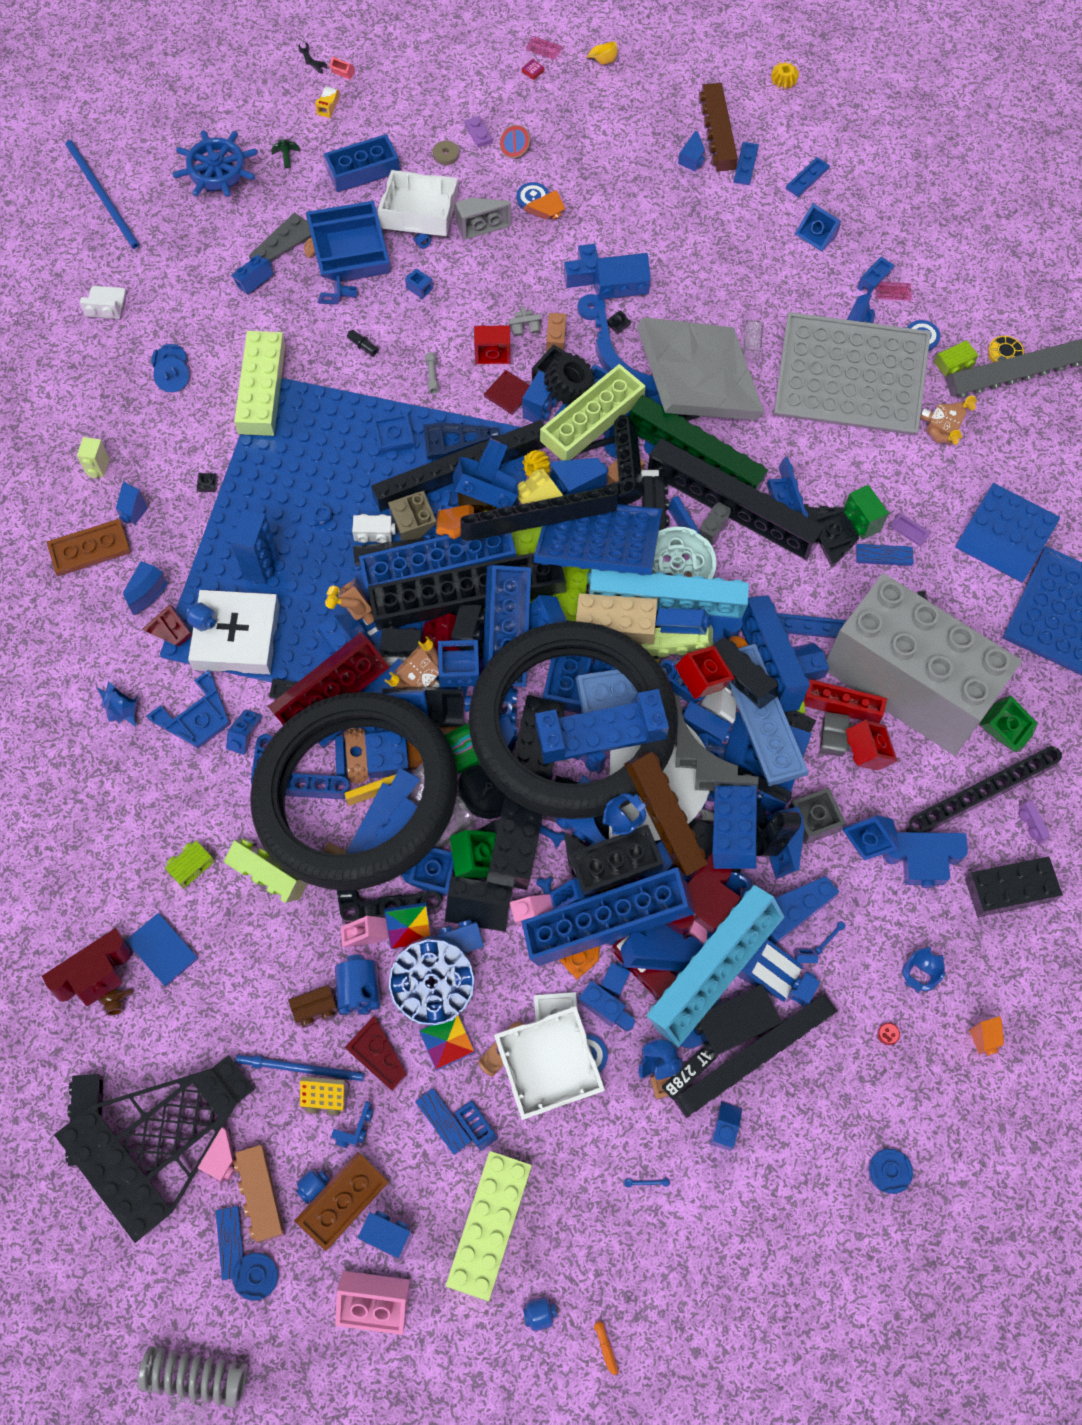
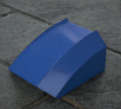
[123,561,168,616]
[401,848,453,896]

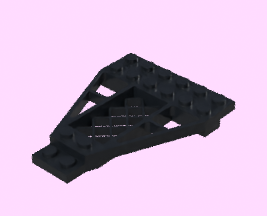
[54,1055,255,1243]

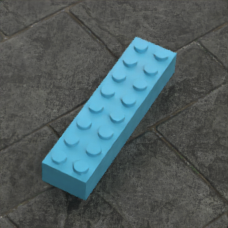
[589,569,749,619]
[646,885,784,1048]

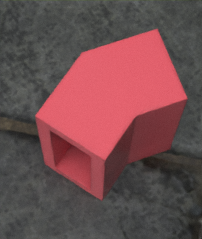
[329,56,355,79]

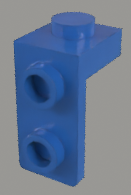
[226,710,262,755]
[331,1101,374,1149]

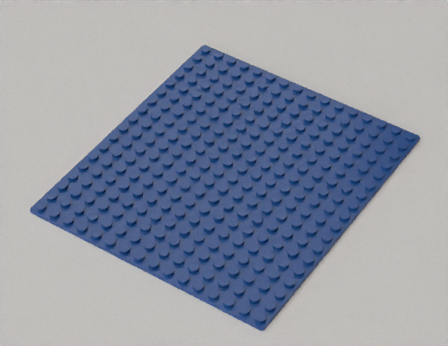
[160,378,527,702]

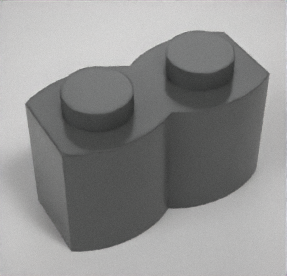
[700,502,731,545]
[819,712,852,757]

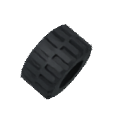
[544,353,595,404]

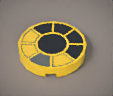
[988,336,1024,362]

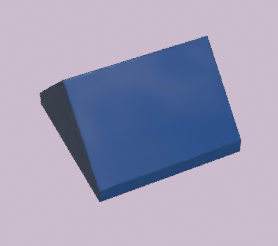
[795,203,841,252]
[842,815,899,861]

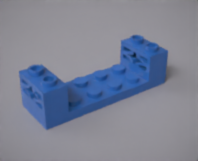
[535,689,669,764]

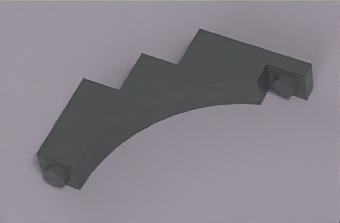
[674,695,758,791]

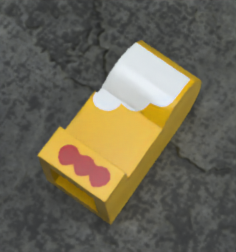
[315,86,340,118]

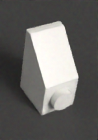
[701,687,736,724]

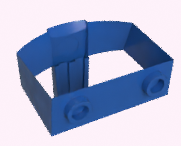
[453,438,518,508]

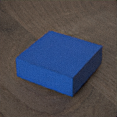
[794,949,818,963]

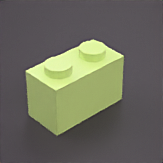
[77,437,110,478]

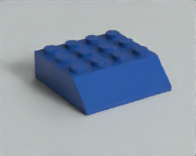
[306,201,390,282]
[955,483,1061,583]

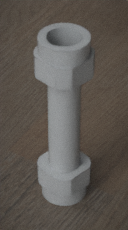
[425,352,439,394]

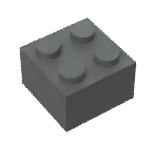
[788,788,846,845]

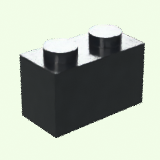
[380,626,422,658]

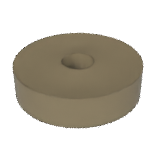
[432,141,459,165]

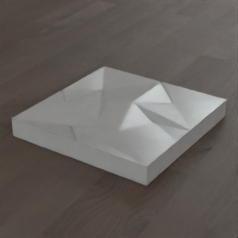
[637,317,764,420]

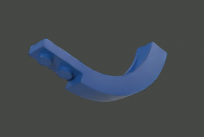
[595,309,659,398]

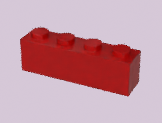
[804,679,887,723]

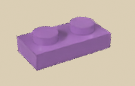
[464,116,493,148]
[1020,800,1051,844]

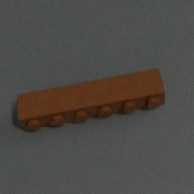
[699,83,738,172]
[624,752,707,876]

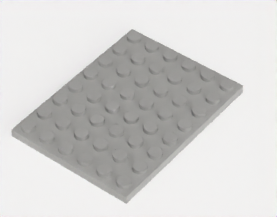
[773,312,931,435]

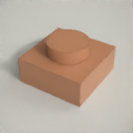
[650,1076,671,1100]

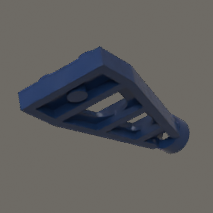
[423,423,498,460]

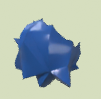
[97,681,139,727]

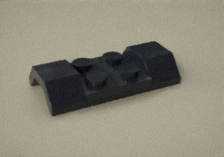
[382,687,464,727]

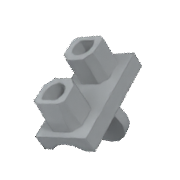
[508,306,541,337]

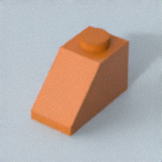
[523,190,566,220]
[969,1016,1004,1056]

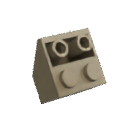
[388,491,437,541]

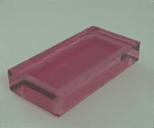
[526,36,562,60]
[876,281,912,301]

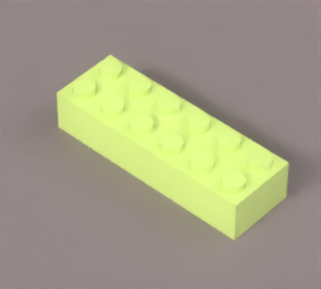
[234,331,286,436]
[540,364,646,461]
[446,1151,532,1302]

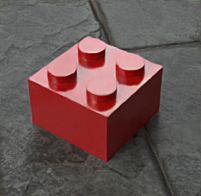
[474,325,511,364]
[674,646,735,699]
[846,720,898,770]

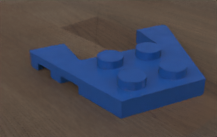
[146,670,230,749]

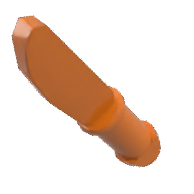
[594,1321,619,1375]

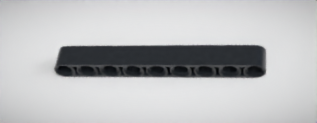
[460,487,618,541]
[905,746,1062,833]
[674,993,839,1118]

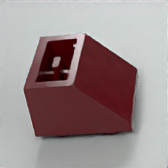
[422,613,462,652]

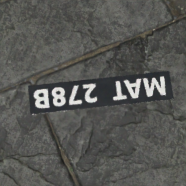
[661,1047,717,1100]

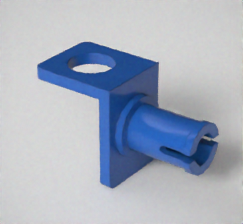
[318,276,357,305]

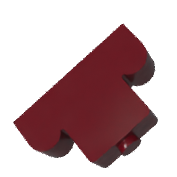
[666,852,740,934]
[42,928,132,1006]

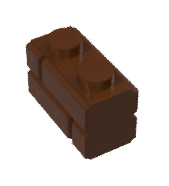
[288,985,338,1028]

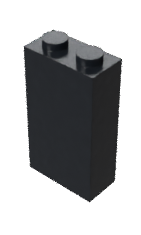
[693,984,783,1059]

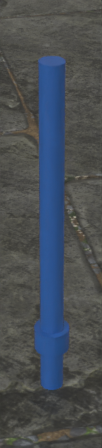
[235,1054,365,1082]

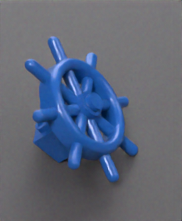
[173,130,258,197]

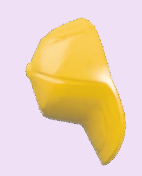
[586,41,618,65]

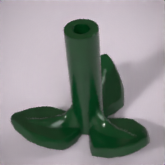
[271,139,300,169]

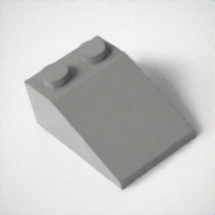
[455,198,511,240]

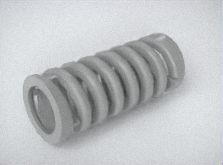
[138,1346,248,1409]

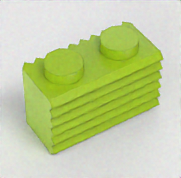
[934,340,979,378]
[164,840,215,889]

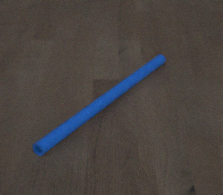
[65,140,140,249]

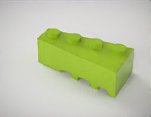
[224,838,308,903]

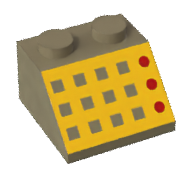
[300,1076,349,1117]

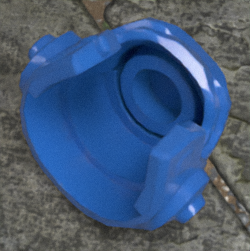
[638,1039,683,1080]

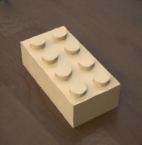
[576,594,657,645]

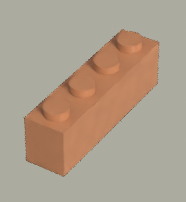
[233,1145,285,1243]

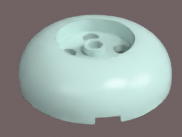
[652,527,716,579]

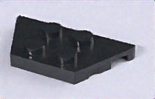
[804,504,859,567]

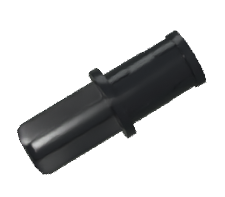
[347,330,379,357]

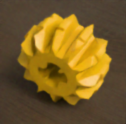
[771,61,799,90]
[522,450,550,478]

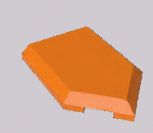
[436,505,474,539]
[559,946,600,980]

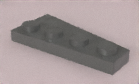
[249,213,311,263]

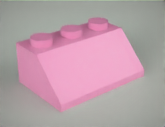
[335,1271,410,1335]

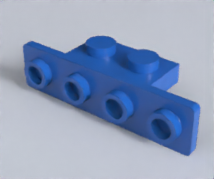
[766,457,808,517]

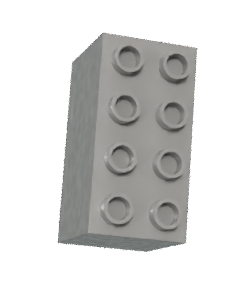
[827,573,1022,756]

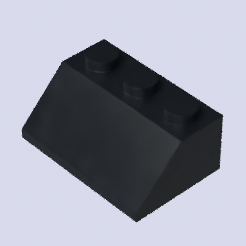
[445,876,513,932]

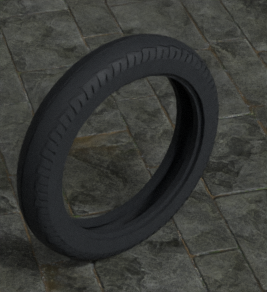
[469,621,678,819]
[250,692,458,890]

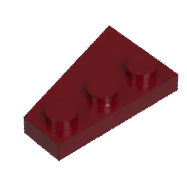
[345,1016,407,1092]

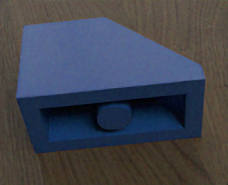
[678,131,706,172]
[116,482,148,525]
[710,1102,742,1151]

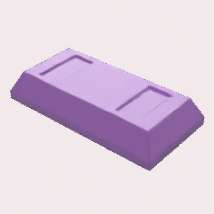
[890,513,931,546]

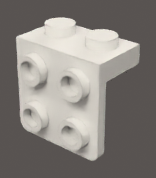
[80,286,126,319]

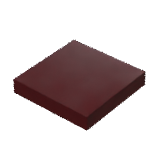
[484,370,530,415]

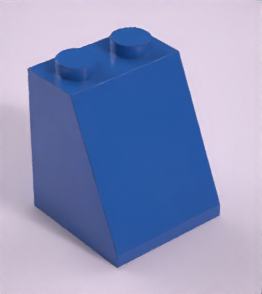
[549,458,608,496]

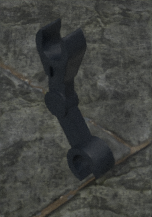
[298,42,327,74]

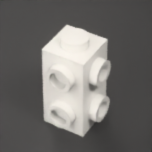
[352,514,396,543]

